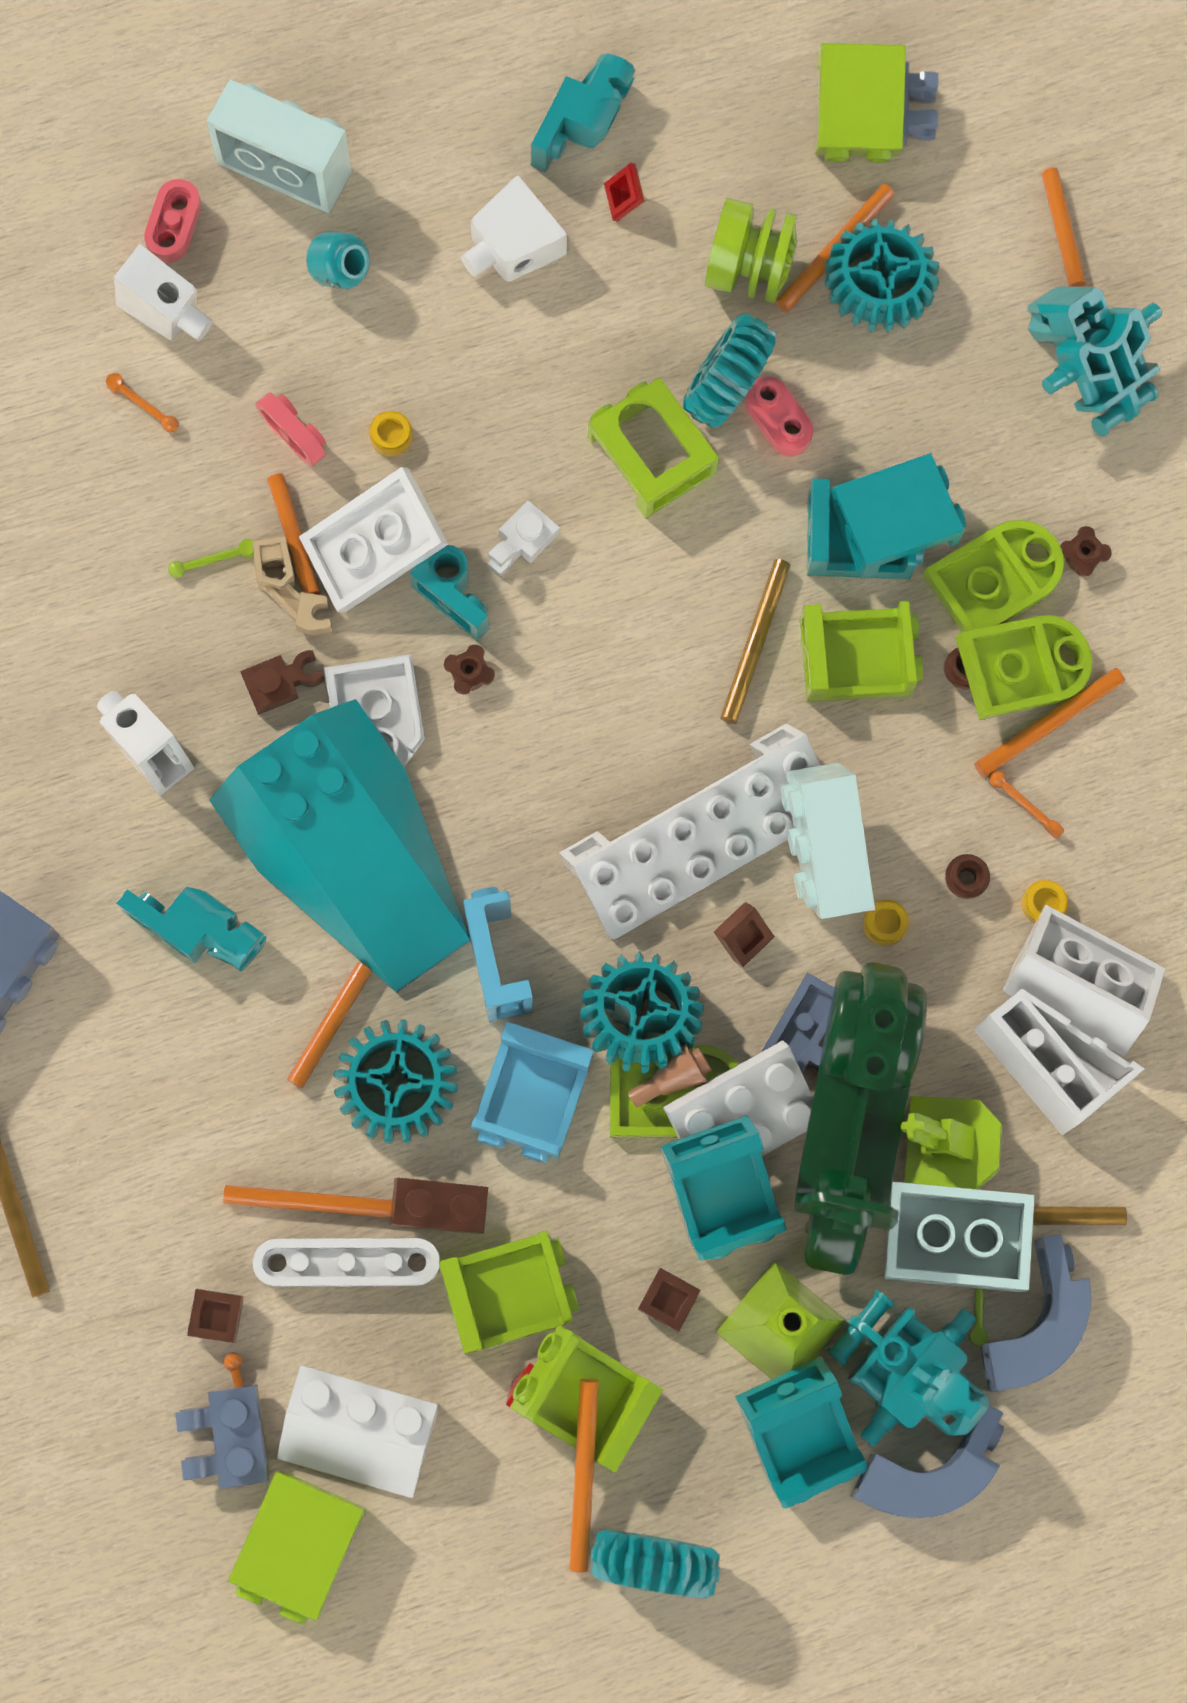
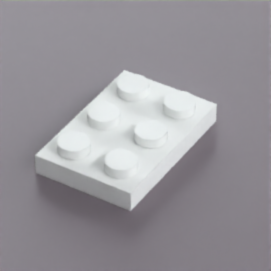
[299,467,448,613]
[663,1041,813,1156]

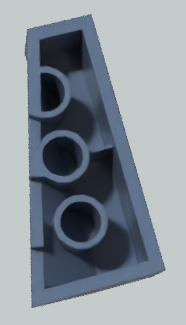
[0,891,60,1034]

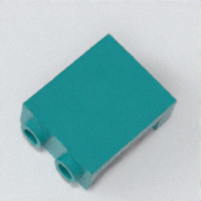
[830,453,966,579]
[807,478,924,580]
[660,1115,787,1261]
[735,1357,868,1509]

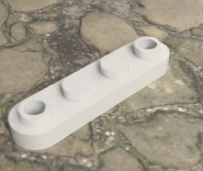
[253,1238,440,1287]

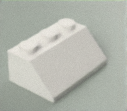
[1002,905,1166,1057]
[277,1365,440,1498]

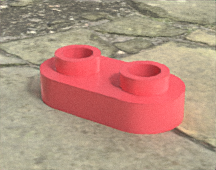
[144,179,202,263]
[745,376,813,456]
[255,392,326,467]

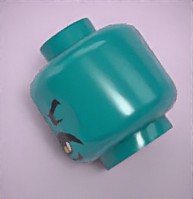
[306,231,370,289]

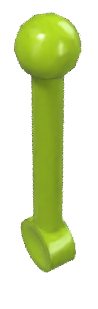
[168,539,254,578]
[969,1288,988,1346]

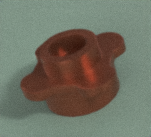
[1060,526,1112,577]
[444,645,495,695]

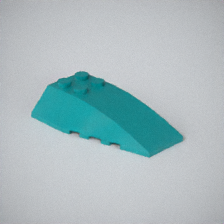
[209,699,471,992]

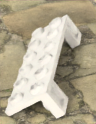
[559,723,820,940]

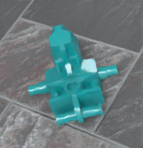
[1027,286,1162,437]
[826,1290,990,1448]

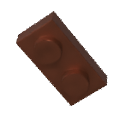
[390,1177,488,1234]

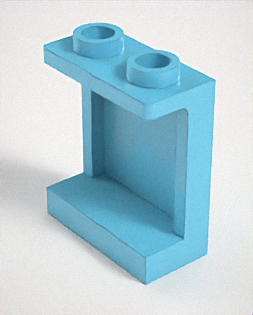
[463,887,533,1022]
[471,1021,594,1164]

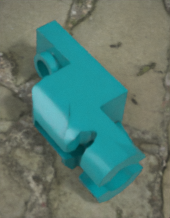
[531,54,635,172]
[116,887,267,971]

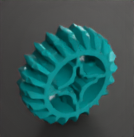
[824,217,939,333]
[683,313,776,428]
[580,951,704,1074]
[334,1020,458,1144]
[590,1529,721,1599]

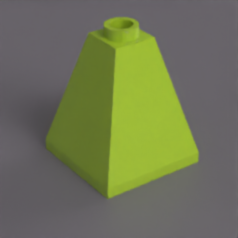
[716,1260,846,1379]

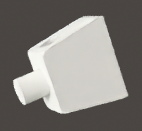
[461,175,567,281]
[114,244,213,341]
[97,691,195,797]

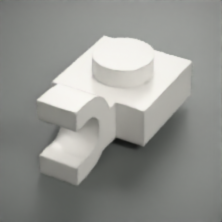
[487,500,560,577]

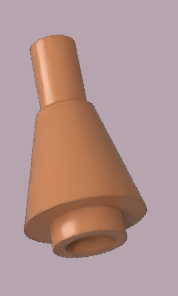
[628,1043,712,1108]

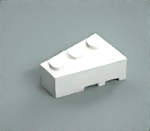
[973,989,1145,1135]

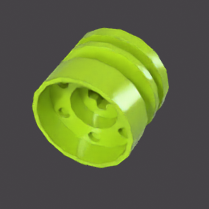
[704,197,798,304]

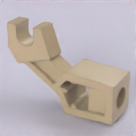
[252,536,333,636]

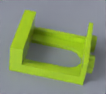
[587,377,719,519]

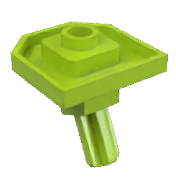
[901,1096,1002,1190]

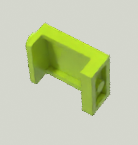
[815,43,906,163]
[799,600,923,702]
[439,1230,579,1355]
[510,1325,664,1473]
[227,1470,367,1625]

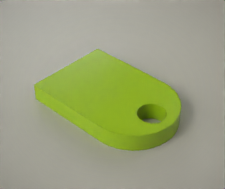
[922,520,1064,632]
[955,615,1092,721]
[610,1045,739,1138]

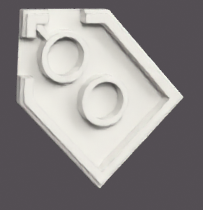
[324,654,425,767]

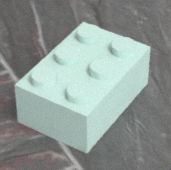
[206,79,352,214]
[781,763,875,919]
[884,1182,1035,1293]

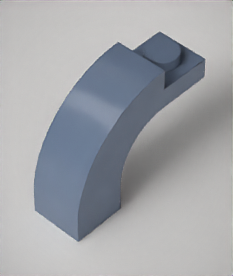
[980,1234,1091,1392]
[850,1406,1004,1518]

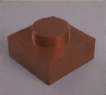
[714,902,775,967]
[637,1268,701,1332]
[187,1289,244,1344]

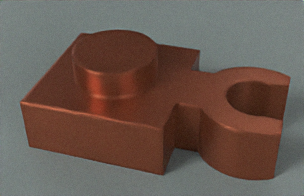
[240,650,325,715]

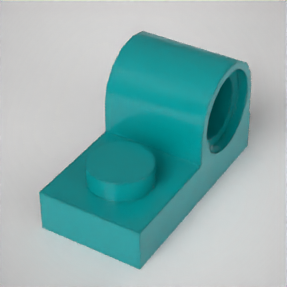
[410,545,489,642]

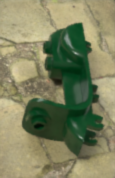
[794,962,927,1275]

